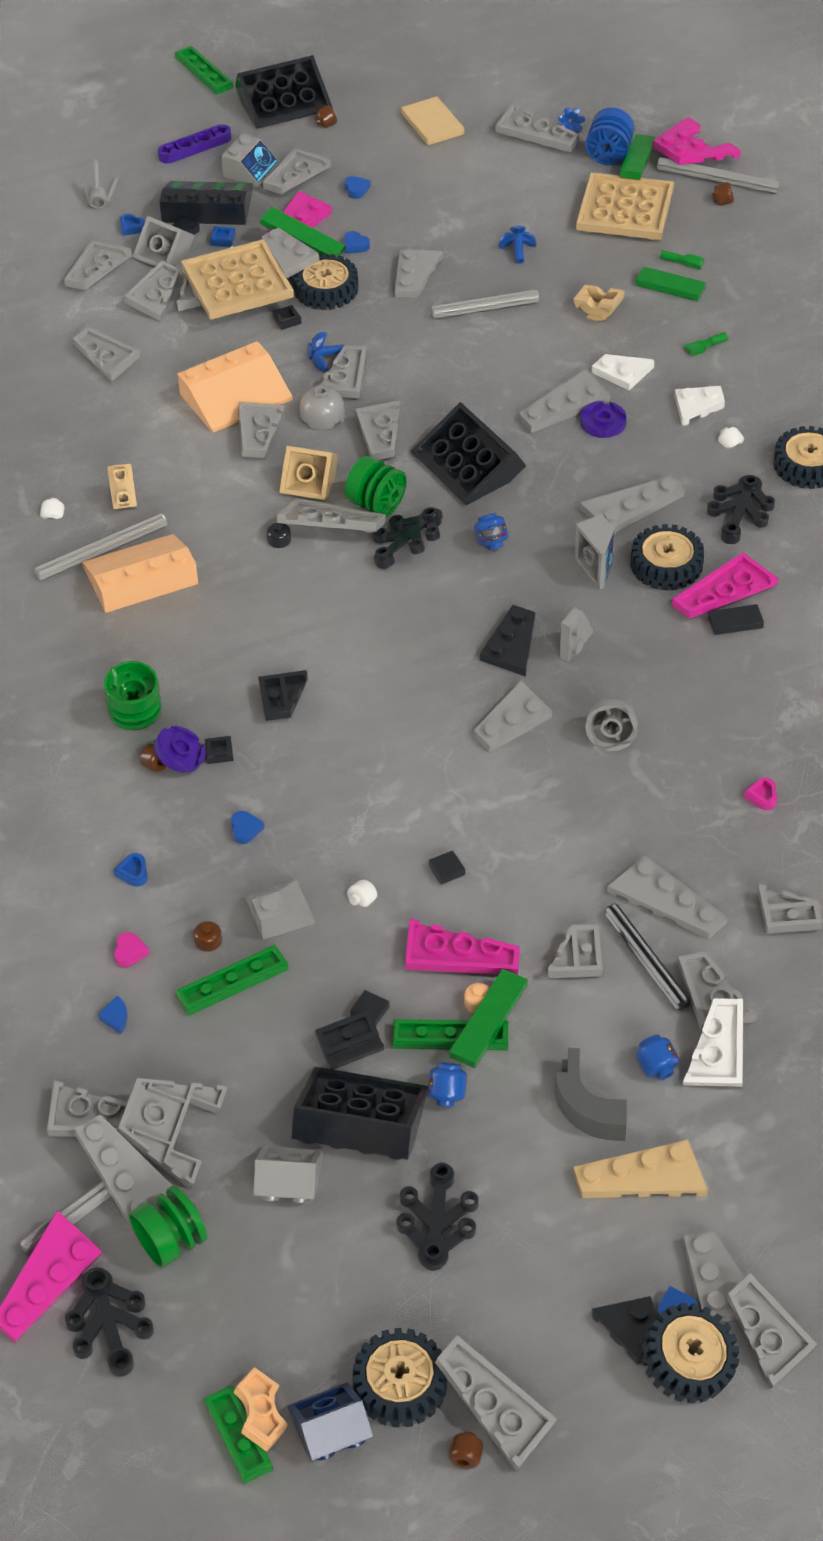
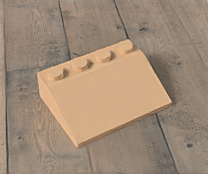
[177,341,293,433]
[82,534,198,613]

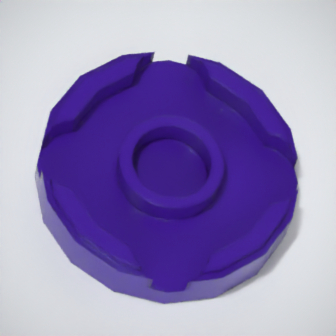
[580,401,627,438]
[154,726,205,773]

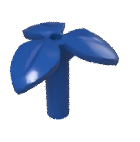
[499,226,536,264]
[307,332,345,372]

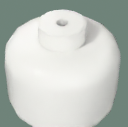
[718,427,744,448]
[40,498,65,519]
[347,880,377,907]

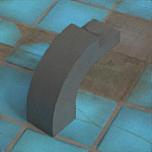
[555,1048,627,1141]

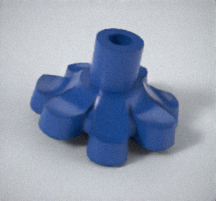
[558,108,585,132]

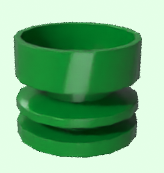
[345,455,407,517]
[104,661,162,731]
[128,1185,208,1269]

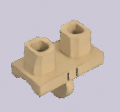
[107,463,137,509]

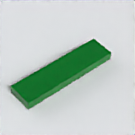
[175,46,233,95]
[620,134,656,180]
[260,207,345,258]
[175,944,289,1016]
[449,969,528,1068]
[392,1019,508,1051]

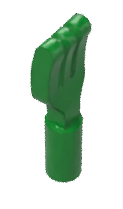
[660,250,704,270]
[684,332,728,356]

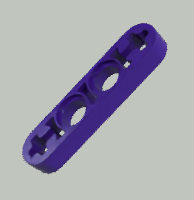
[158,124,232,164]

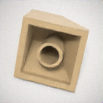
[279,446,339,500]

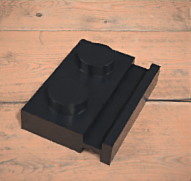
[315,1010,384,1069]

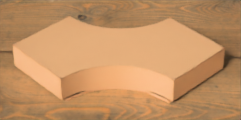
[234,1367,288,1452]

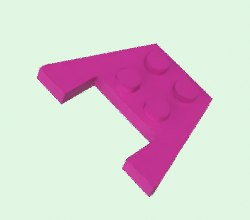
[653,117,741,165]

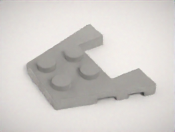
[117,1078,228,1189]

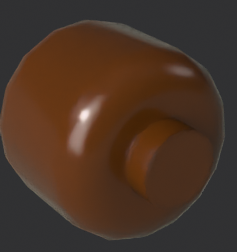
[315,105,337,128]
[712,182,734,206]
[140,743,167,772]
[194,921,222,952]
[448,1431,483,1469]

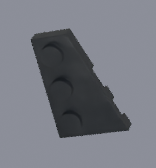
[480,605,535,677]

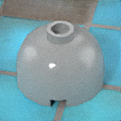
[299,386,345,431]
[585,698,638,751]

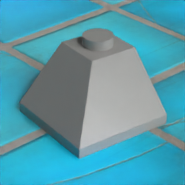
[245,880,315,940]

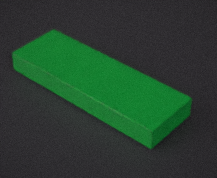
[636,267,706,301]
[203,1385,273,1484]

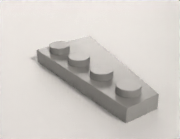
[579,476,685,532]
[277,498,386,533]

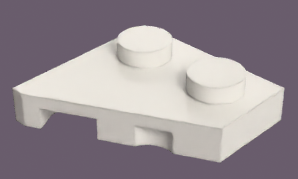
[592,354,654,390]
[675,386,725,426]

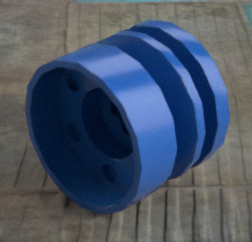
[585,108,635,165]

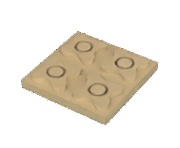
[576,172,674,240]
[181,239,294,320]

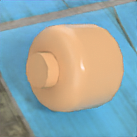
[464,983,490,1014]

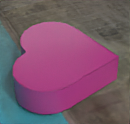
[744,777,778,810]
[114,932,150,968]

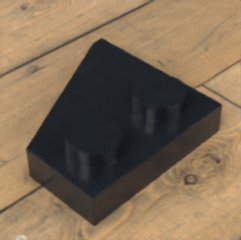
[258,670,308,721]
[592,1296,657,1364]

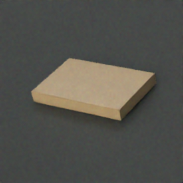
[401,96,464,145]

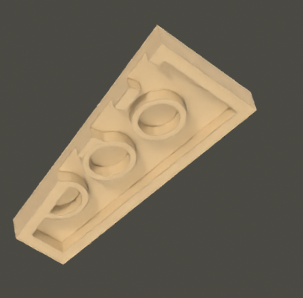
[573,1140,708,1198]

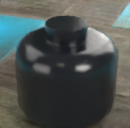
[267,522,291,548]

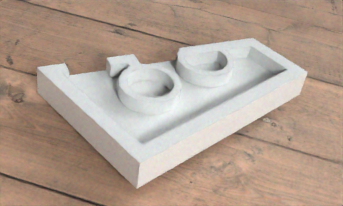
[683,999,743,1087]

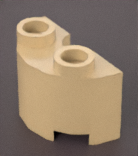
[573,285,624,321]

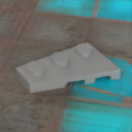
[262,227,319,278]
[395,249,443,298]
[124,260,180,321]
[678,951,757,1032]

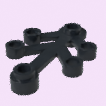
[707,475,775,544]
[373,507,443,569]
[396,1162,479,1271]
[65,1267,154,1377]

